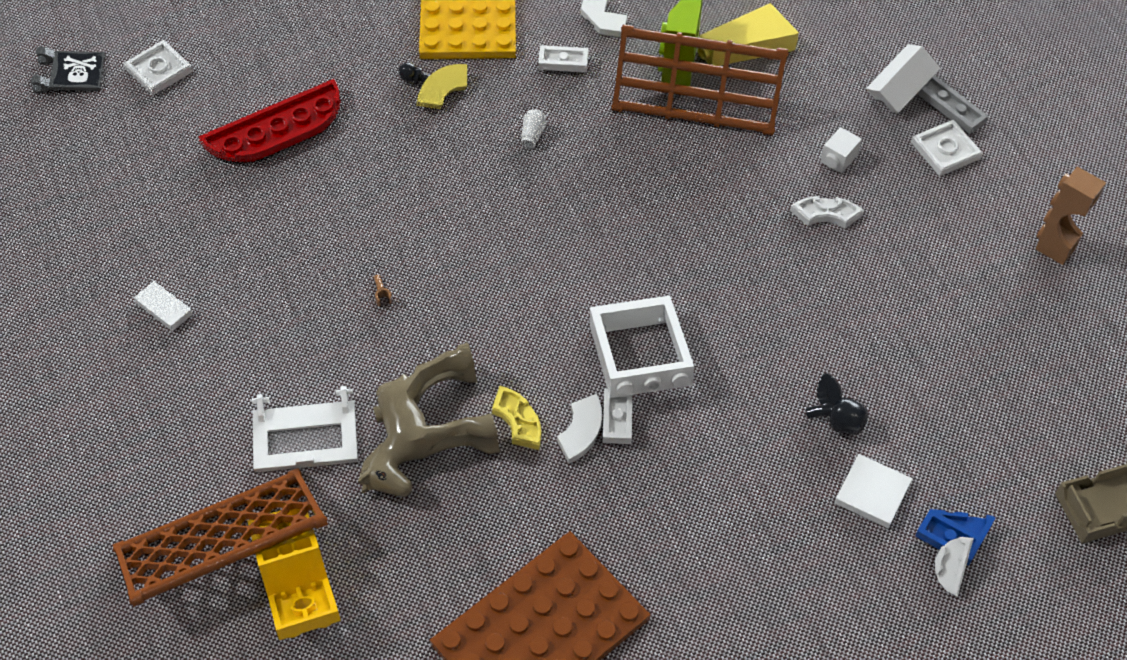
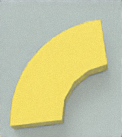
[416,64,467,109]
[492,386,541,450]

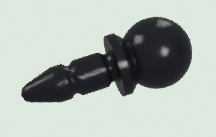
[398,62,430,84]

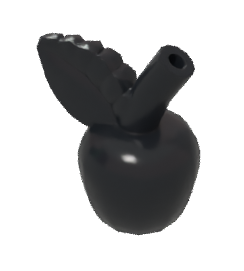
[806,373,868,435]

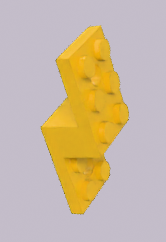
[247,509,341,641]

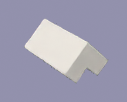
[866,44,940,113]

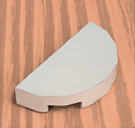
[935,537,974,597]

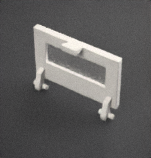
[252,386,358,473]

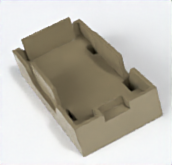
[1055,464,1127,544]

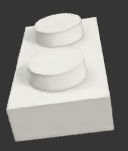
[538,45,588,73]
[603,389,632,444]

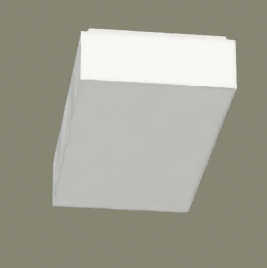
[134,281,193,332]

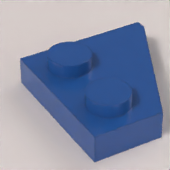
[915,509,996,566]

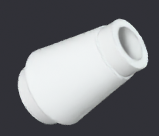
[521,109,547,149]

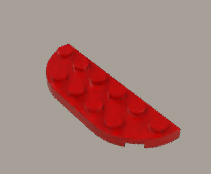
[198,79,340,162]

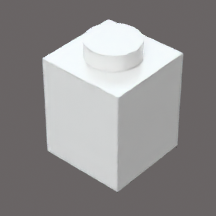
[820,127,862,174]

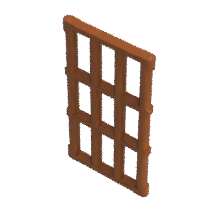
[611,24,789,136]

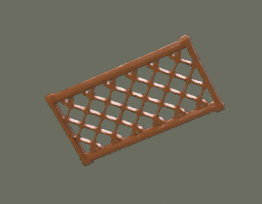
[113,468,328,607]

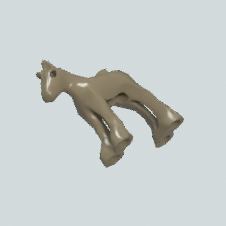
[358,342,500,497]

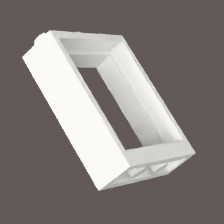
[590,296,694,398]

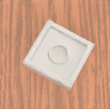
[123,40,193,96]
[911,119,983,177]
[835,454,912,529]

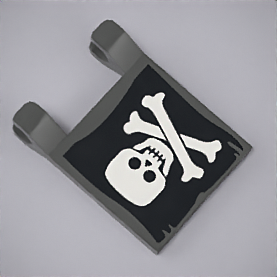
[31,47,105,93]

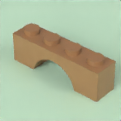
[1036,166,1107,265]

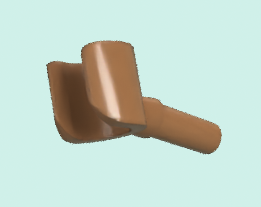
[374,275,392,306]

